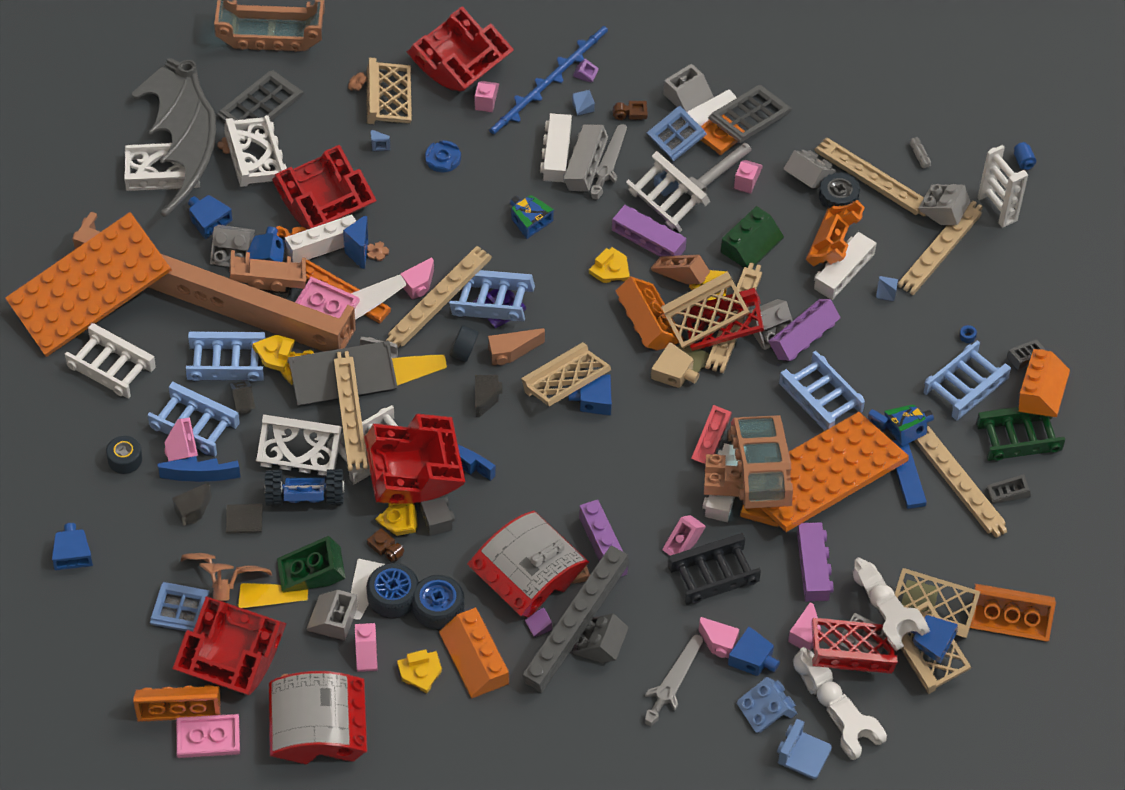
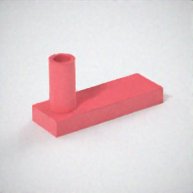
[691,405,732,464]

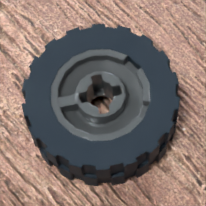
[819,172,860,209]

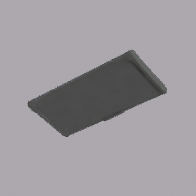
[287,340,397,406]

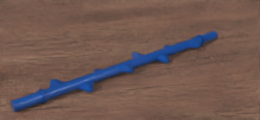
[489,26,608,135]

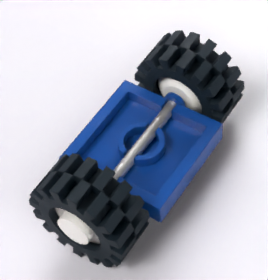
[265,469,344,506]

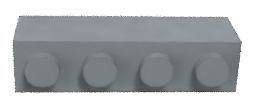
[563,125,608,191]

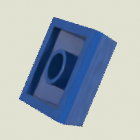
[343,216,368,269]

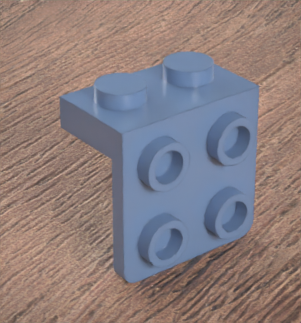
[737,677,798,733]
[777,719,832,779]

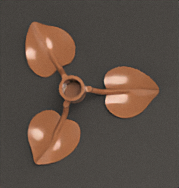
[181,553,272,600]

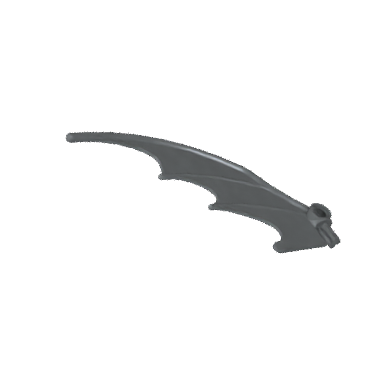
[132,58,216,217]

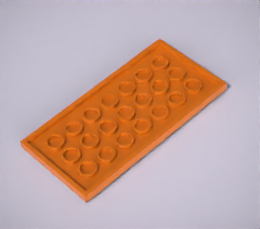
[5,212,172,357]
[750,412,909,532]

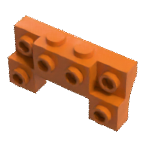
[806,200,865,267]

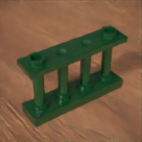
[976,407,1065,461]

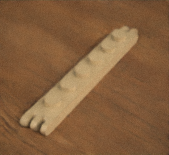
[815,138,926,216]
[897,201,983,295]
[386,246,492,347]
[705,263,763,374]
[334,351,368,471]
[914,426,1007,538]

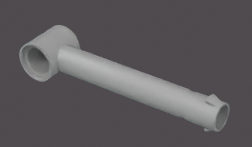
[687,143,751,196]

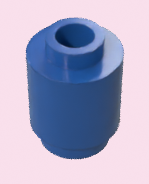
[1014,142,1037,170]

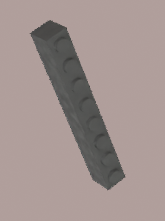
[523,545,629,693]

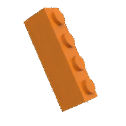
[616,276,684,350]
[1019,349,1070,417]
[970,584,1056,642]
[439,608,509,699]
[134,685,220,722]

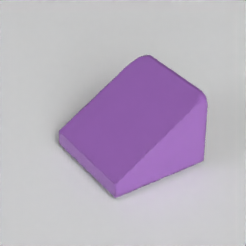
[573,59,599,82]
[525,608,552,637]

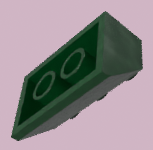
[721,206,784,268]

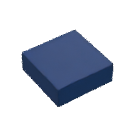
[868,409,888,433]

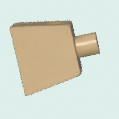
[651,342,700,388]

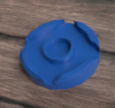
[425,140,461,173]

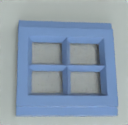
[647,106,707,161]
[150,582,210,632]

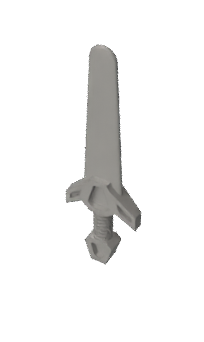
[591,124,627,199]
[645,635,703,726]

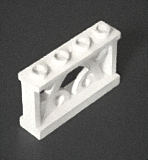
[224,116,287,187]
[125,143,200,191]
[256,415,342,476]

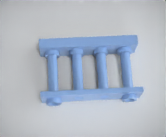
[449,270,535,321]
[186,332,266,381]
[923,340,1011,420]
[779,351,865,431]
[148,382,240,457]

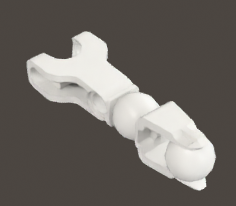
[853,558,930,651]
[793,647,887,760]

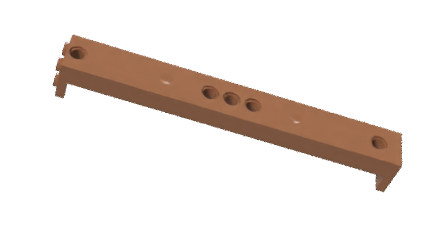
[73,212,356,352]

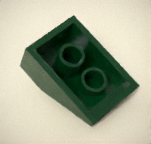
[277,535,346,592]

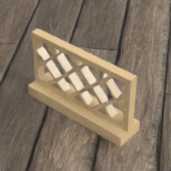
[367,58,412,124]
[661,272,750,348]
[521,342,611,406]
[895,568,980,638]
[900,600,971,694]

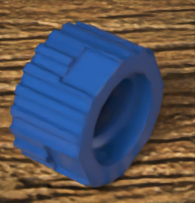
[960,325,977,344]

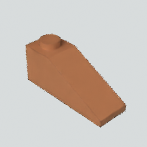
[651,255,710,284]
[488,328,545,365]

